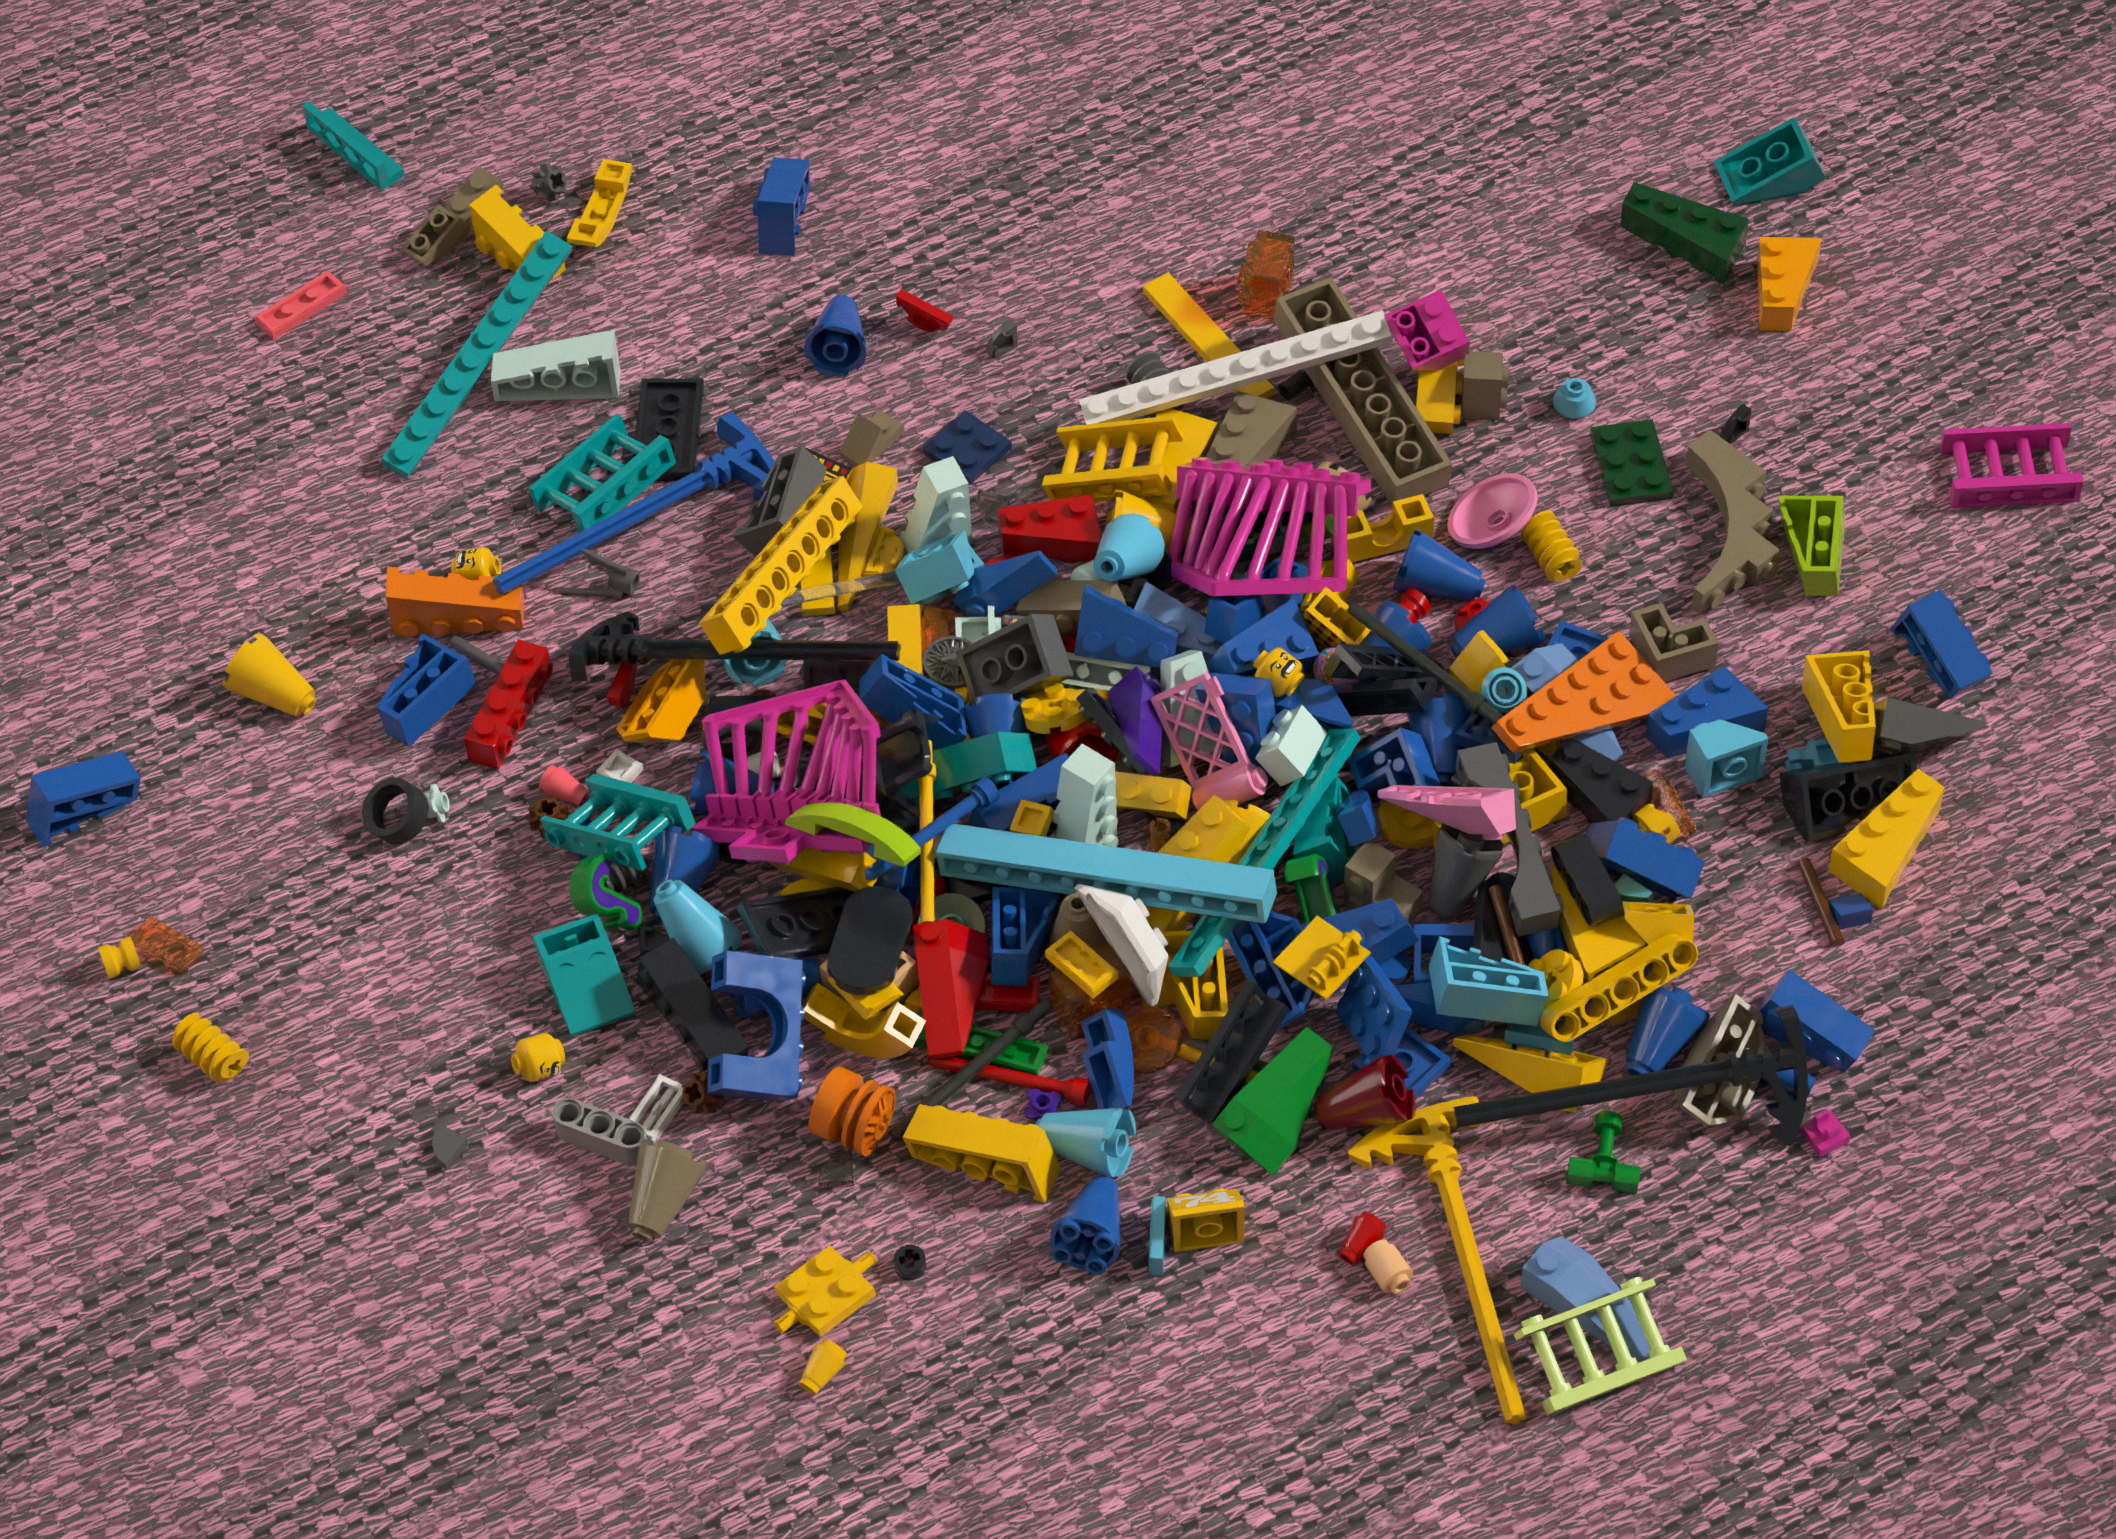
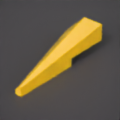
[838,462,898,612]

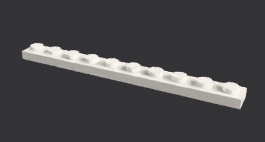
[1079,310,1393,425]

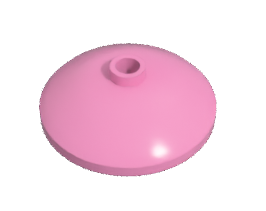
[1447,473,1538,549]

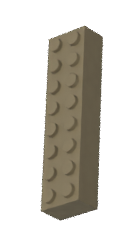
[1274,277,1452,508]

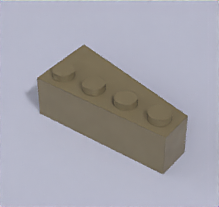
[1193,391,1297,507]

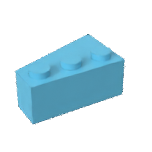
[1428,936,1549,1026]

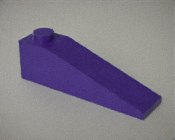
[1107,666,1164,777]

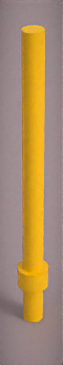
[916,740,936,923]

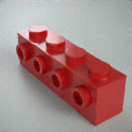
[464,639,553,770]

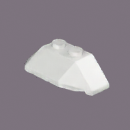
[1074,884,1168,1007]

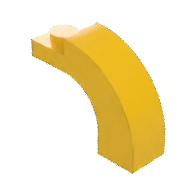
[803,983,926,1058]

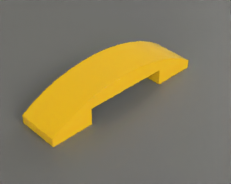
[566,159,632,247]

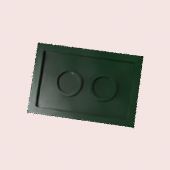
[1590,419,1673,507]

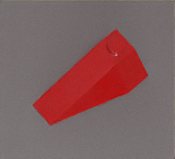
[913,919,990,1060]

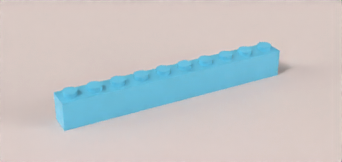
[936,824,1277,923]

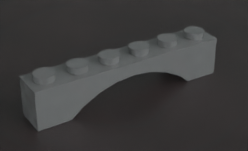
[1455,742,1564,937]

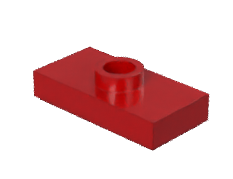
[975,974,1041,1012]

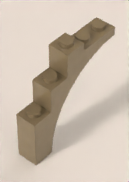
[1686,429,1780,614]

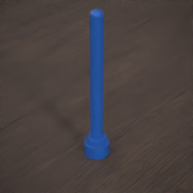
[865,777,1000,880]

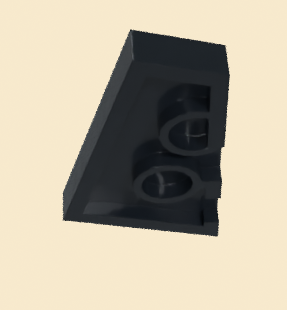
[1076,688,1164,775]

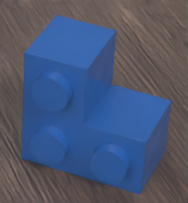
[1347,727,1442,794]

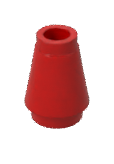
[1338,1211,1386,1266]

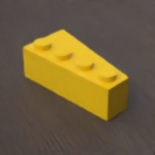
[1432,748,1567,848]

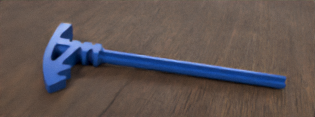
[493,411,775,594]

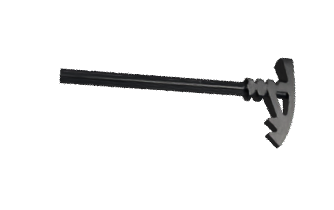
[569,612,901,681]
[1453,1005,1808,1146]

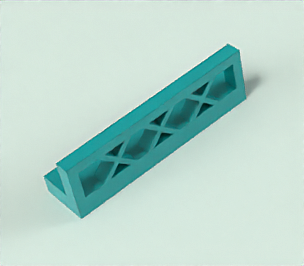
[302,101,405,191]

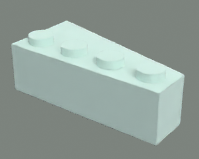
[491,330,621,401]
[1050,744,1119,847]

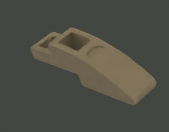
[400,166,504,266]

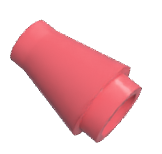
[539,765,590,807]

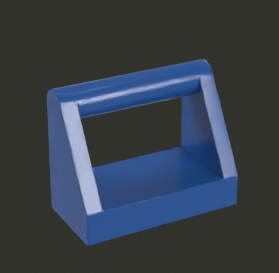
[1413,924,1475,984]

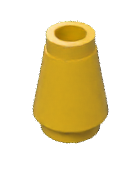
[798,1339,847,1395]

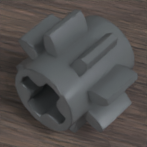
[530,163,568,202]

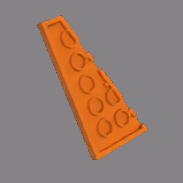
[1491,631,1676,753]

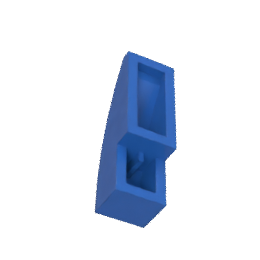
[1335,789,1382,847]
[1080,1009,1134,1109]

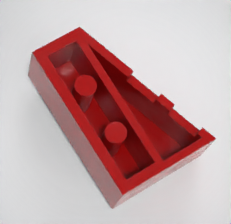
[997,494,1102,563]

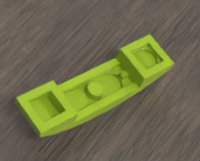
[785,802,921,867]

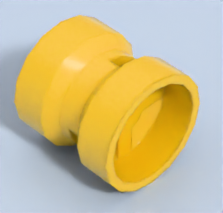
[98,936,142,979]

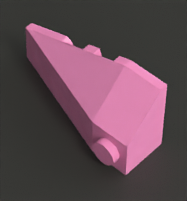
[1378,785,1516,840]

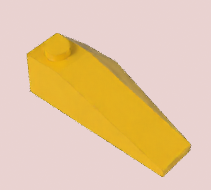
[1449,630,1561,756]
[1453,1034,1608,1112]

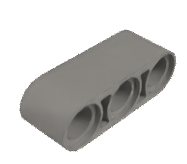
[552,1098,647,1166]

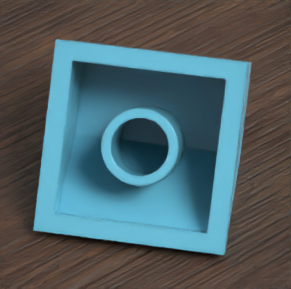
[895,530,975,605]
[1685,719,1769,798]

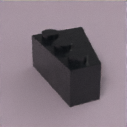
[1549,738,1653,824]

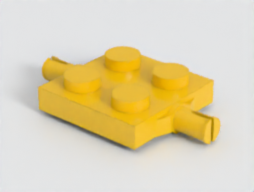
[773,1245,877,1338]

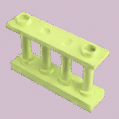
[1514,1277,1687,1416]

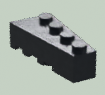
[636,938,749,1072]

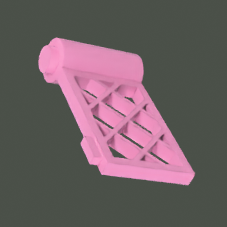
[1150,672,1268,811]

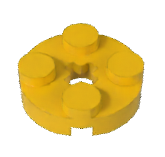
[1021,683,1086,734]
[1528,949,1584,1009]

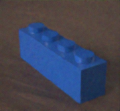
[1204,556,1308,643]

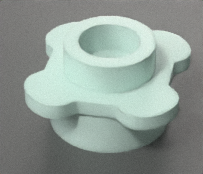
[424,784,450,823]

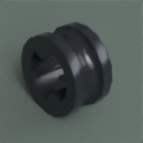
[894,1245,926,1280]

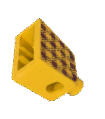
[1303,587,1371,650]

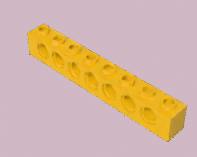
[699,475,863,655]

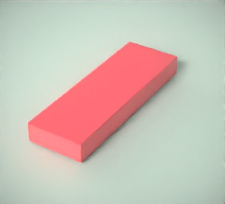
[254,270,348,340]

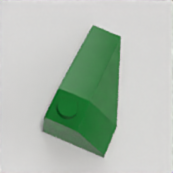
[1212,1027,1334,1176]

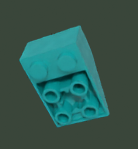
[533,913,636,1037]

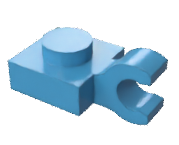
[1784,739,1838,771]

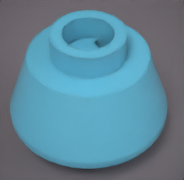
[1553,378,1596,419]
[1481,667,1527,713]

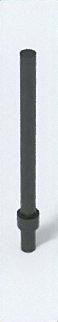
[1347,602,1503,725]
[888,998,1053,1142]

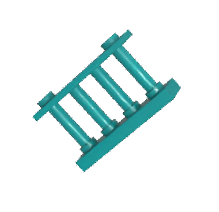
[528,413,676,533]
[540,774,696,871]

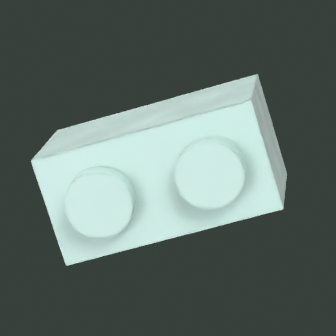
[1255,705,1327,786]

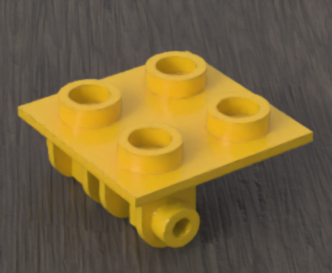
[1273,916,1371,1000]

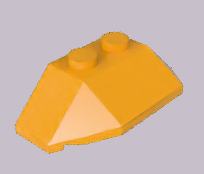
[616,659,706,744]

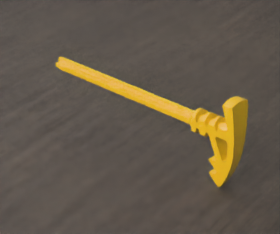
[1348,1096,1526,1425]

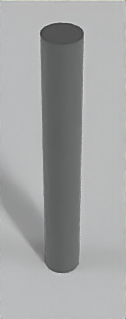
[450,636,504,675]

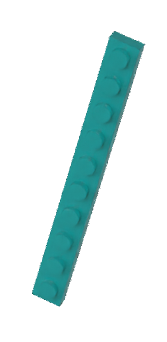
[381,231,573,479]
[1168,729,1361,977]

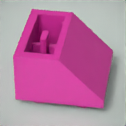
[1384,289,1470,371]

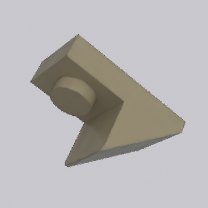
[840,410,904,466]

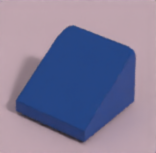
[1828,893,1873,929]

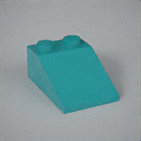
[1714,117,1827,205]

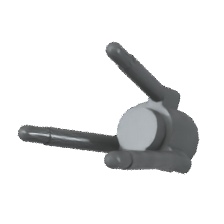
[558,548,640,600]

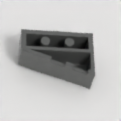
[733,446,827,557]

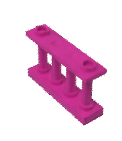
[1940,423,2084,508]

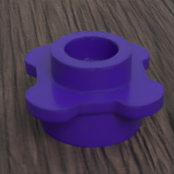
[1024,1089,1062,1121]

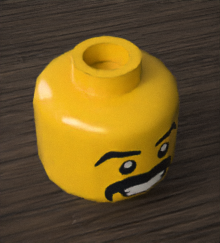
[451,547,501,580]
[1253,648,1304,697]
[511,1033,565,1082]

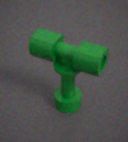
[1566,1111,1640,1194]

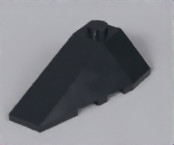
[1779,752,1917,842]

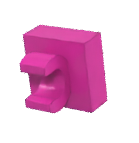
[1800,1110,1850,1157]

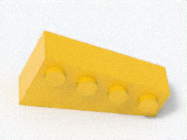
[1802,650,1876,763]
[1829,769,1945,909]
[1145,794,1250,932]
[903,1104,1061,1203]

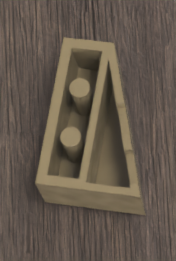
[1016,580,1128,638]

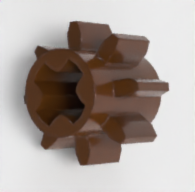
[528,796,569,839]
[682,1072,725,1114]

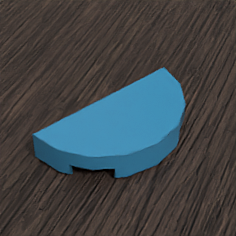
[1504,1023,1573,1054]

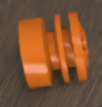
[808,1066,896,1157]

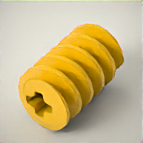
[1521,510,1584,583]
[172,1012,249,1083]

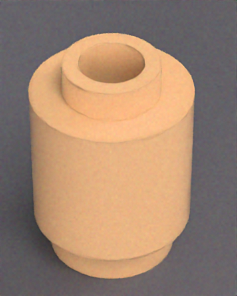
[1363,1240,1413,1294]

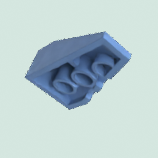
[1511,643,1623,762]
[1521,1236,1651,1363]

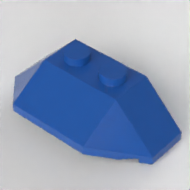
[1249,673,1353,732]
[1227,911,1315,1030]

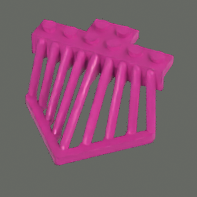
[1169,457,1371,596]
[691,680,881,865]

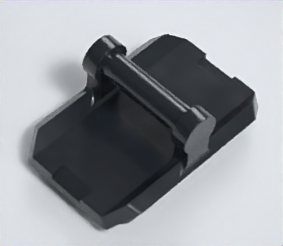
[862,708,932,795]

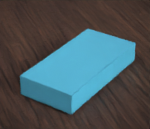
[1149,1196,1166,1276]

